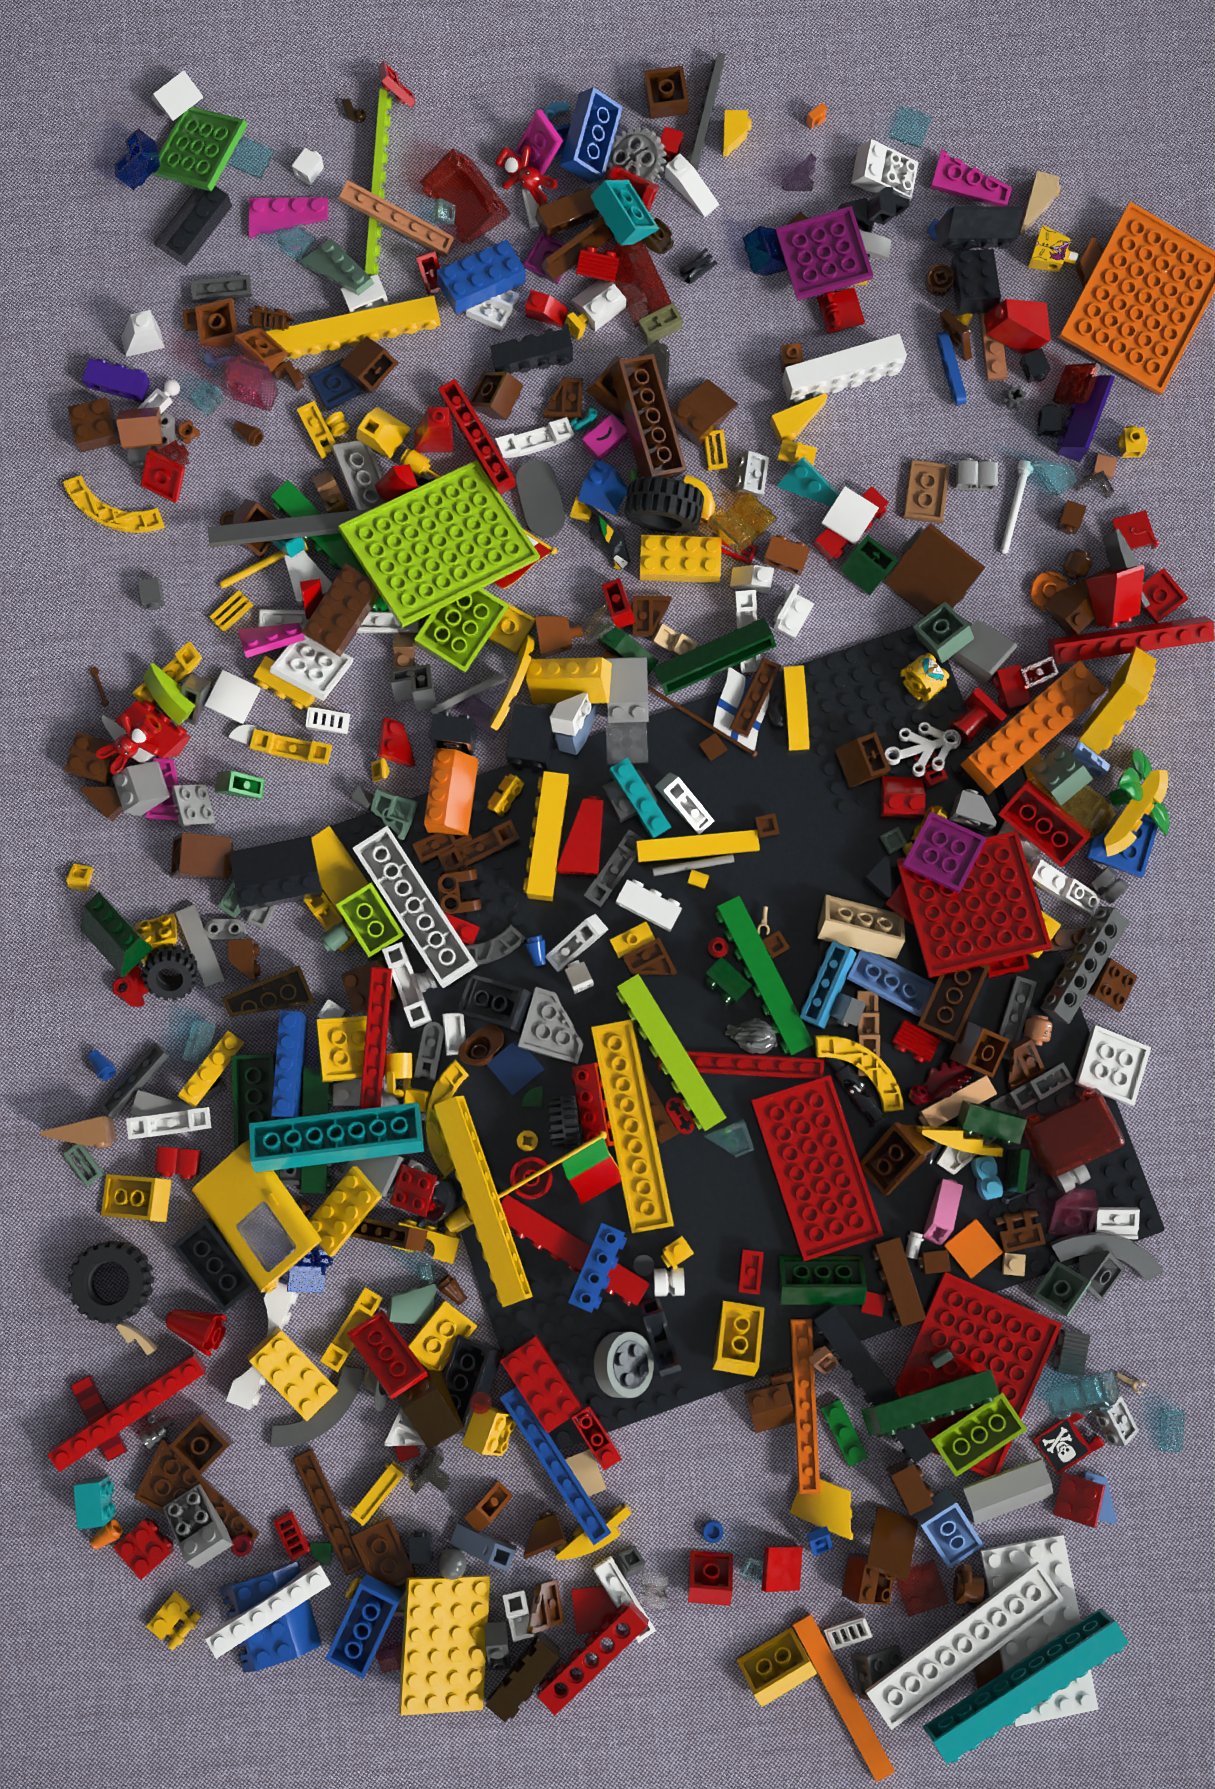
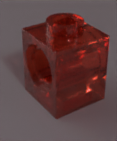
[156,440,190,466]

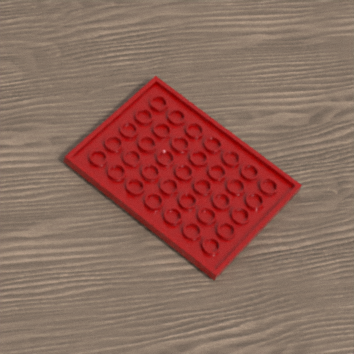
[894,1272,1062,1477]

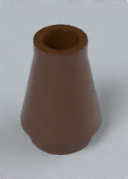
[233,421,264,447]
[437,1274,467,1306]

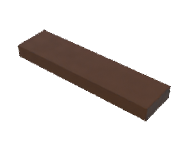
[729,658,781,738]

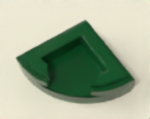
[521,1086,543,1107]
[310,1541,332,1565]

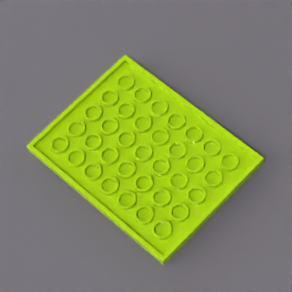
[338,460,540,628]

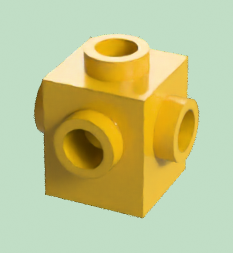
[1117,425,1148,458]

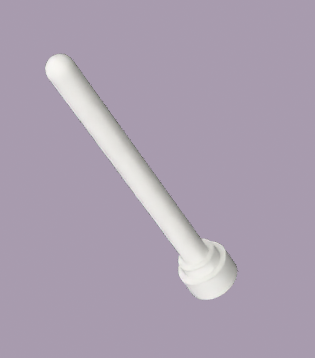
[1000,460,1035,554]

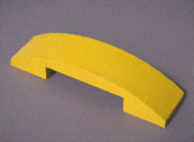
[132,642,202,704]
[249,729,333,765]
[320,1287,383,1372]

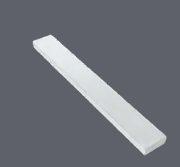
[258,609,420,634]

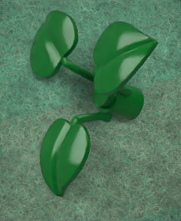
[1109,748,1170,836]

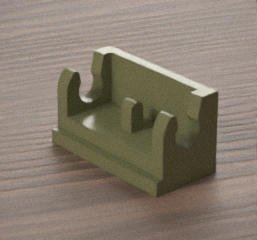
[638,303,683,346]

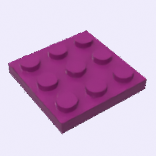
[903,812,987,893]

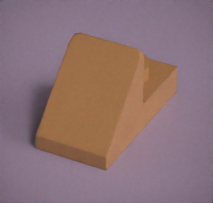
[311,469,347,505]
[393,633,416,670]

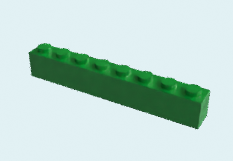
[271,480,388,612]
[715,896,814,1056]

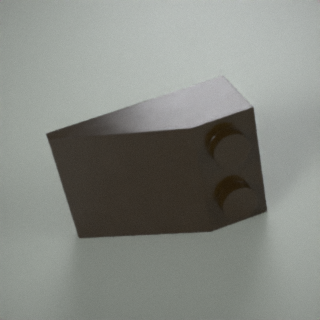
[397,1370,464,1449]

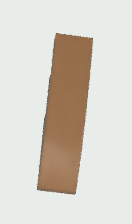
[857,990,880,1076]

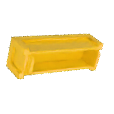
[351,1461,406,1526]

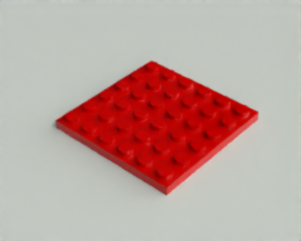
[896,830,1052,978]

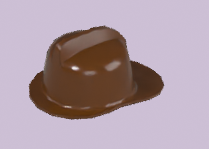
[458,1025,504,1066]

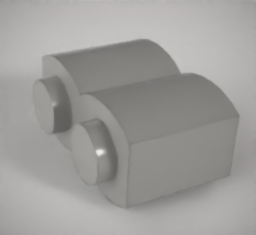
[955,458,998,491]

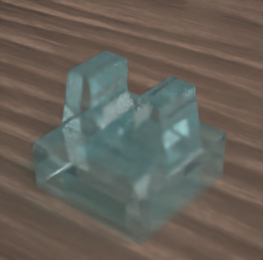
[433,199,456,226]

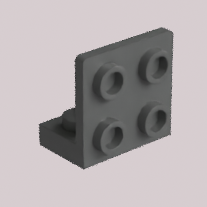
[851,1645,903,1700]

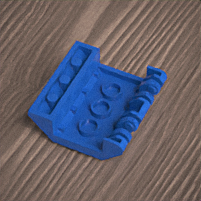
[219,1560,322,1672]

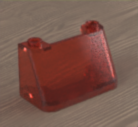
[419,148,511,244]
[1024,1088,1125,1176]

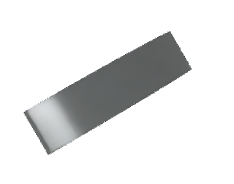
[584,830,644,908]

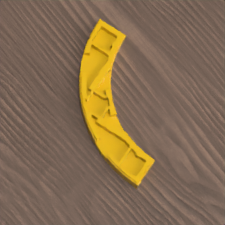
[62,475,165,533]
[490,635,535,730]
[815,1035,904,1112]
[425,1059,469,1177]

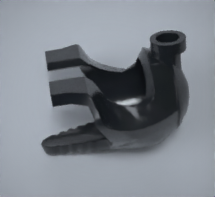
[417,1177,460,1228]

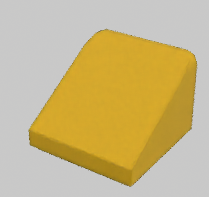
[67,863,93,891]

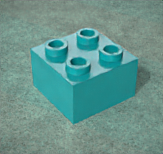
[73,1475,116,1530]

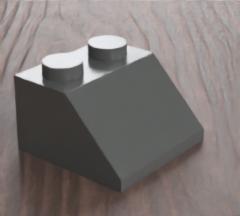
[602,769,657,823]

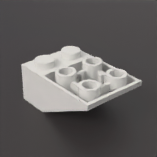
[851,139,918,199]

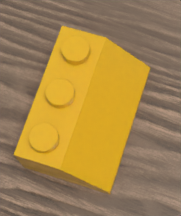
[737,1627,817,1707]

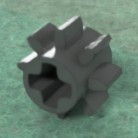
[1002,385,1027,411]

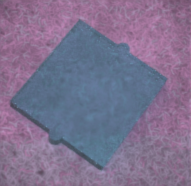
[891,106,932,149]
[229,137,274,179]

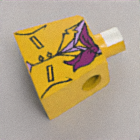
[1028,225,1078,272]

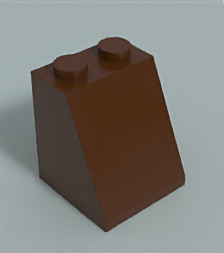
[170,832,234,880]

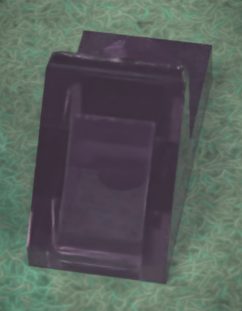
[782,153,817,191]

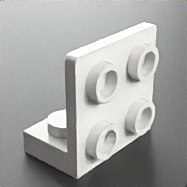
[773,584,814,640]

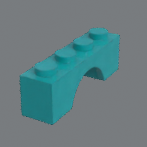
[609,757,671,839]

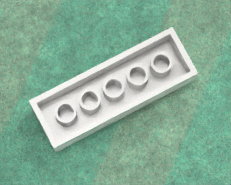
[782,334,907,404]

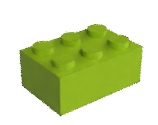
[336,882,405,957]

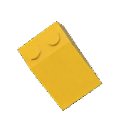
[101,1174,171,1222]
[713,1301,764,1376]

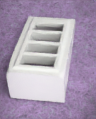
[306,707,350,734]
[823,1613,873,1651]

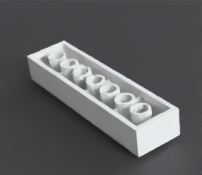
[353,826,478,988]

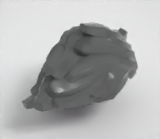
[725,1018,777,1054]

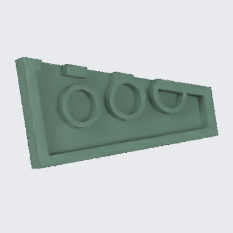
[300,238,374,296]

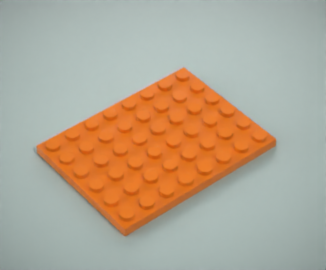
[1058,201,1215,396]

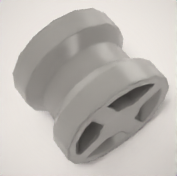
[414,968,437,993]

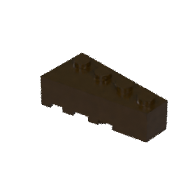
[221,965,315,1017]
[485,1631,560,1722]

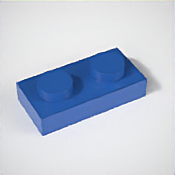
[807,1526,833,1556]

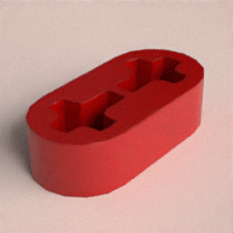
[665,1097,695,1134]

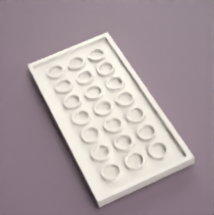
[980,1534,1098,1727]

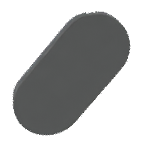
[516,460,565,538]

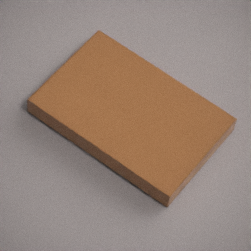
[903,459,950,524]

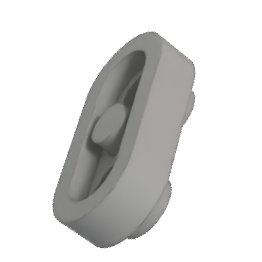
[155,413,176,454]
[204,919,247,940]

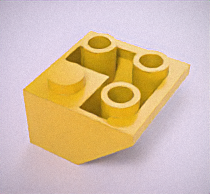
[356,407,411,460]
[135,913,177,967]

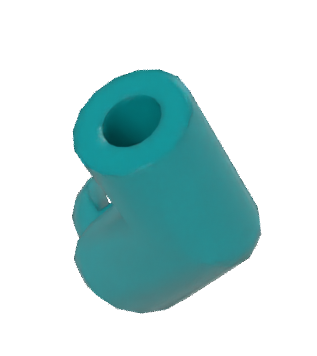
[570,408,598,432]

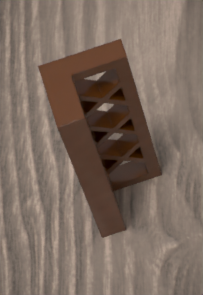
[540,217,613,283]

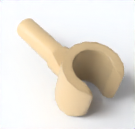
[757,906,770,935]
[1116,1372,1147,1394]

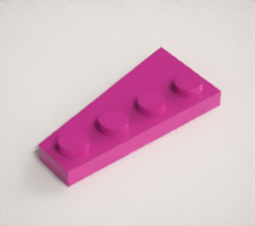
[930,150,1012,206]
[249,197,328,238]

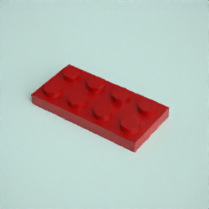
[347,1310,428,1400]

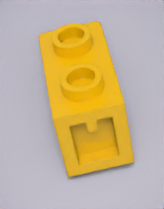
[661,1236,694,1269]

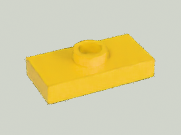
[610,922,655,958]

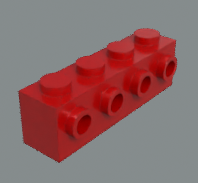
[571,1063,614,1146]

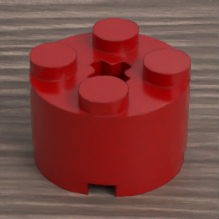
[510,1157,553,1199]

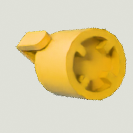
[385,1053,412,1098]

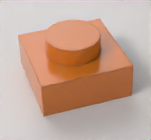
[806,102,827,129]

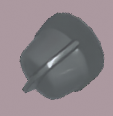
[363,1367,388,1412]

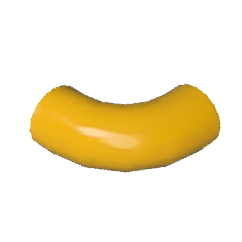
[684,474,715,525]

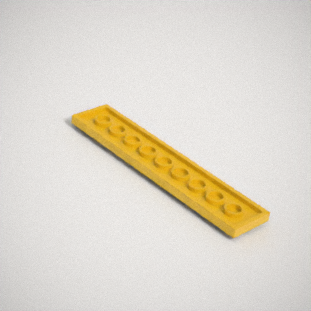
[591,1019,674,1233]

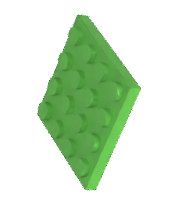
[150,107,248,192]

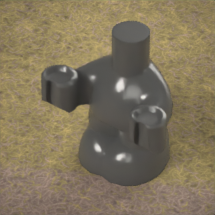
[136,1411,174,1449]

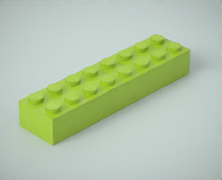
[616,974,726,1131]

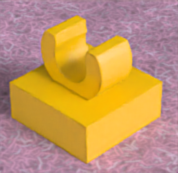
[565,312,589,340]

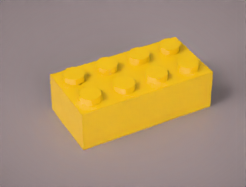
[640,535,722,583]
[247,1326,338,1421]

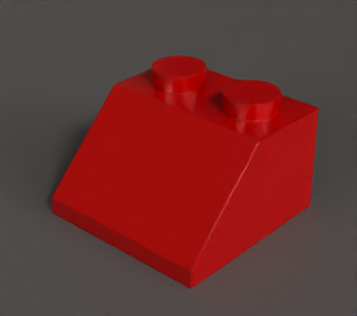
[880,776,925,819]
[688,1550,733,1606]

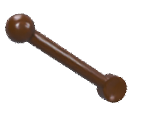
[90,667,109,707]

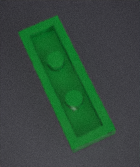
[820,1398,868,1467]

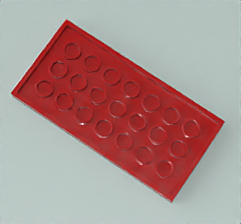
[751,1075,884,1261]

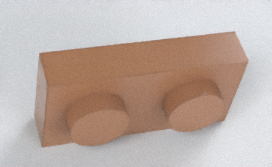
[809,1346,840,1376]

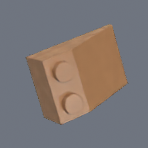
[40,1116,117,1149]

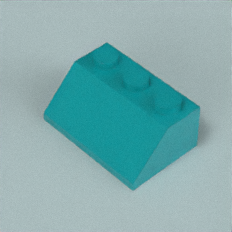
[590,180,659,245]

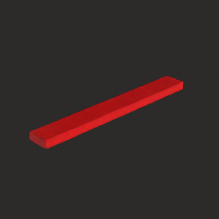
[359,967,393,1110]
[658,1051,824,1080]

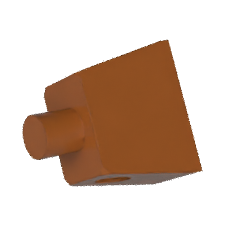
[535,616,583,658]

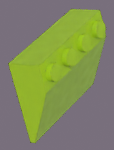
[414,588,509,673]

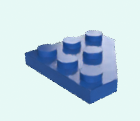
[1085,814,1158,878]

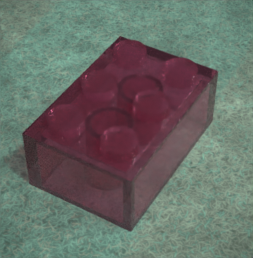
[223,355,279,412]

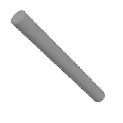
[652,854,734,876]

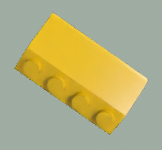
[526,657,612,705]

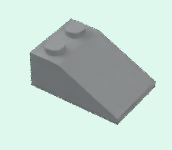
[606,657,649,723]

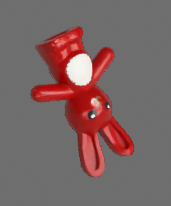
[495,145,557,206]
[96,714,162,774]

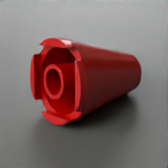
[165,1309,227,1356]

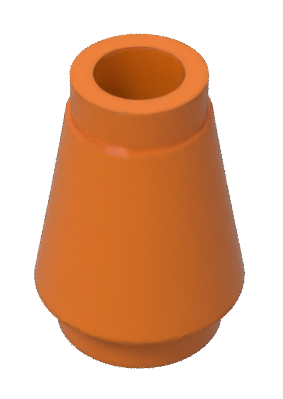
[90,1520,123,1550]

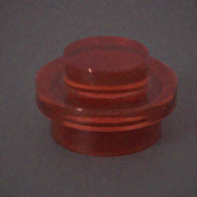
[470,1392,492,1414]

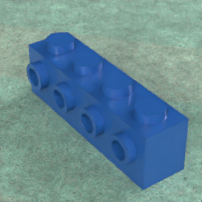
[568,1222,627,1313]

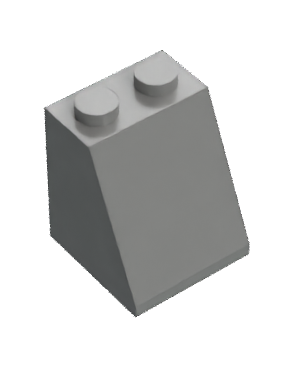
[951,619,1018,684]
[341,1155,406,1197]

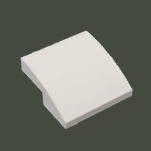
[466,290,519,332]
[821,486,879,545]
[204,670,261,724]

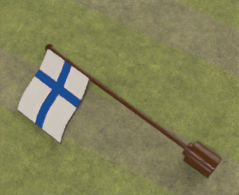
[601,650,769,757]

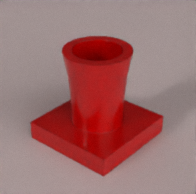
[950,687,1007,744]

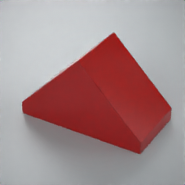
[416,250,441,295]

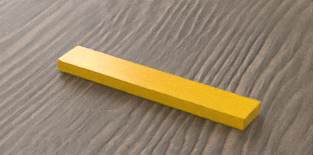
[636,830,760,862]

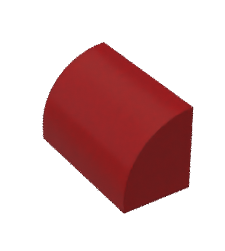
[375,464,418,502]

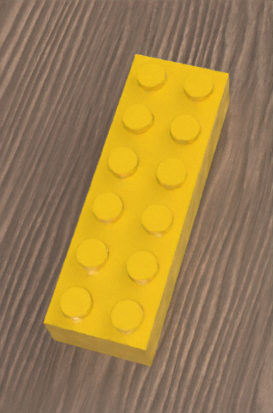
[523,771,569,902]

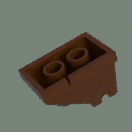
[860,1122,936,1196]

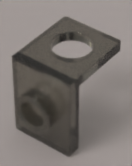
[1075,471,1114,499]

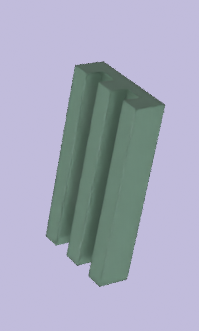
[63,1144,105,1187]

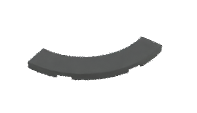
[410,925,526,965]
[1050,1232,1164,1282]
[270,1366,364,1447]

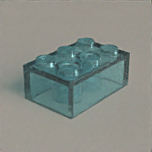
[1044,1370,1121,1419]

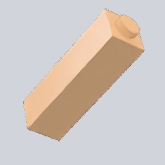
[918,1075,997,1126]

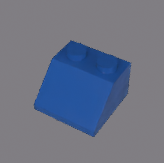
[578,460,628,515]

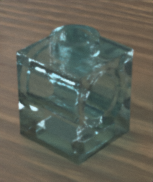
[190,380,225,417]

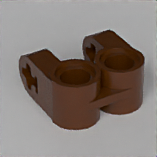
[438,867,481,914]

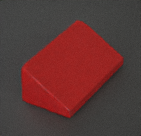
[300,578,323,620]

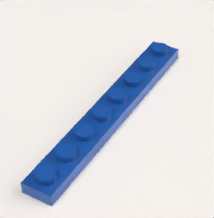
[500,1386,612,1545]

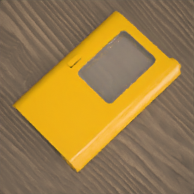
[192,1140,322,1293]

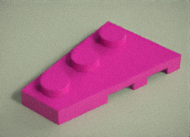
[238,623,305,658]
[146,758,179,822]

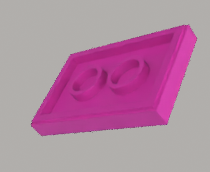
[514,109,563,175]

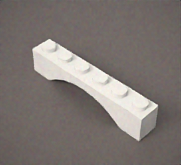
[226,1280,299,1410]
[205,1561,331,1659]

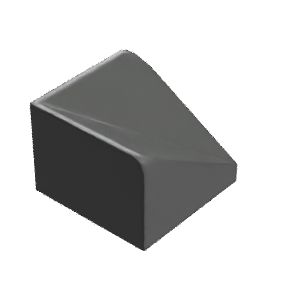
[351,785,374,811]
[614,1545,646,1579]

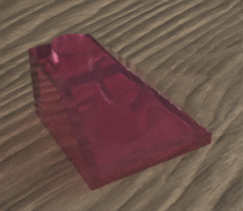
[1048,1188,1099,1235]

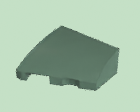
[371,789,418,840]
[386,1281,437,1325]

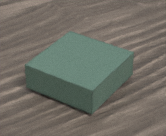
[880,827,908,855]
[930,1348,954,1369]

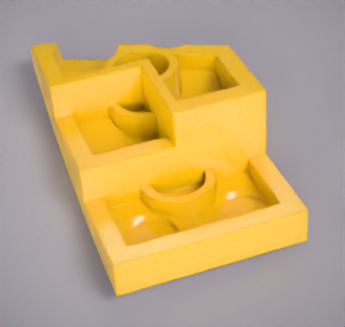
[790,1479,853,1540]

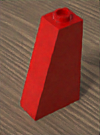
[414,407,454,453]
[557,796,603,876]

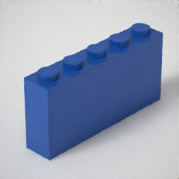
[272,1011,308,1120]

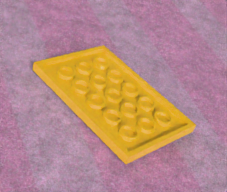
[398,1575,490,1715]

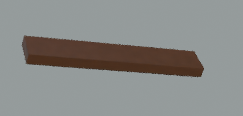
[292,1448,365,1576]

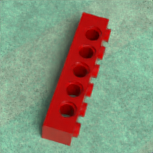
[438,379,516,495]
[537,1601,649,1716]

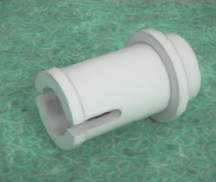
[905,1231,924,1259]

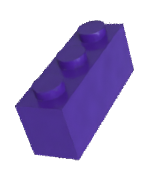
[82,358,150,403]

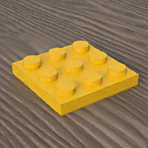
[316,1016,385,1082]

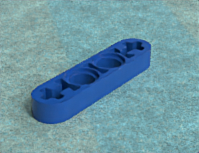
[936,331,967,406]

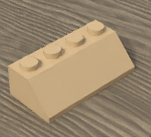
[818,895,905,959]

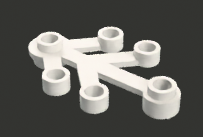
[885,722,961,777]

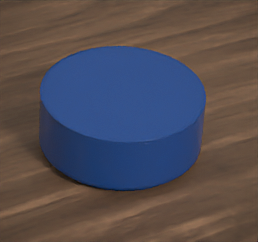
[702,1520,724,1543]

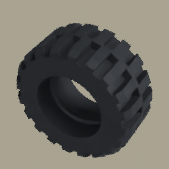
[624,476,704,534]
[68,1241,154,1324]

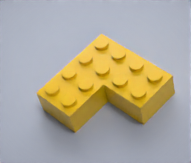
[1078,647,1157,755]

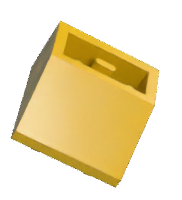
[462,1404,516,1456]

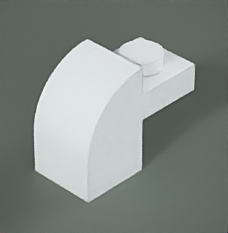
[503,1590,535,1642]

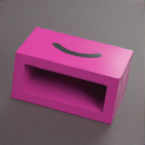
[582,414,628,461]

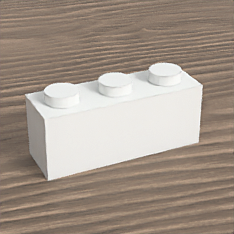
[616,879,682,932]

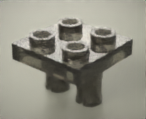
[408,1445,450,1494]

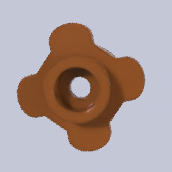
[176,420,200,444]

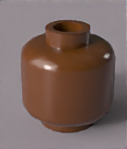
[1063,549,1093,580]

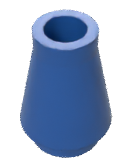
[525,935,546,966]
[87,1050,116,1081]

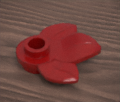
[112,966,149,1007]

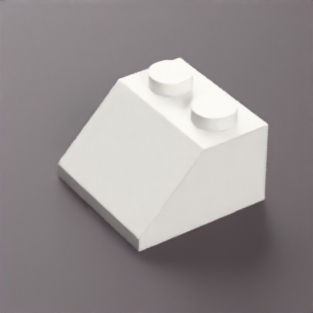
[571,279,626,331]

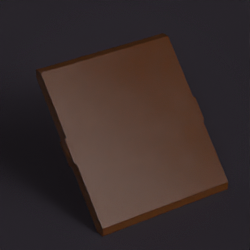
[884,523,986,617]

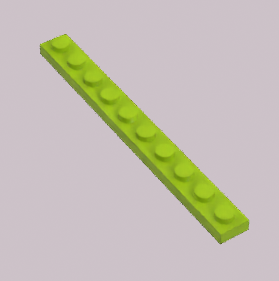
[365,88,392,276]

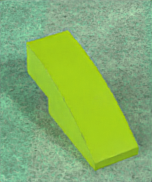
[143,663,195,725]

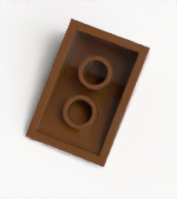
[671,379,738,448]

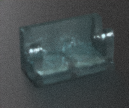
[182,1019,216,1064]

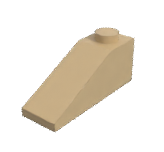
[1019,171,1061,234]

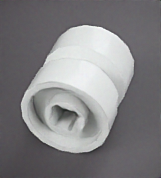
[654,1268,685,1297]

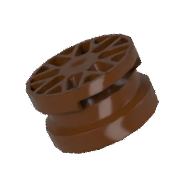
[925,264,955,296]

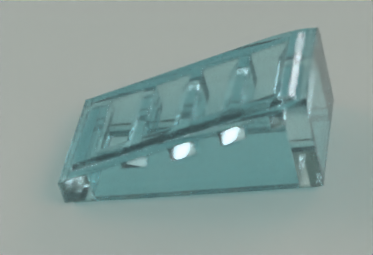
[417,1260,437,1284]
[1160,1408,1185,1452]

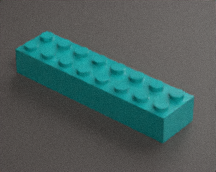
[249,1103,424,1173]

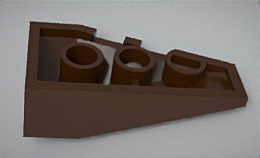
[586,356,624,420]

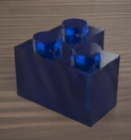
[114,128,161,190]

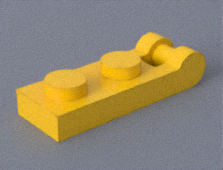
[297,401,336,459]

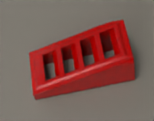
[913,751,948,788]
[273,1510,311,1562]

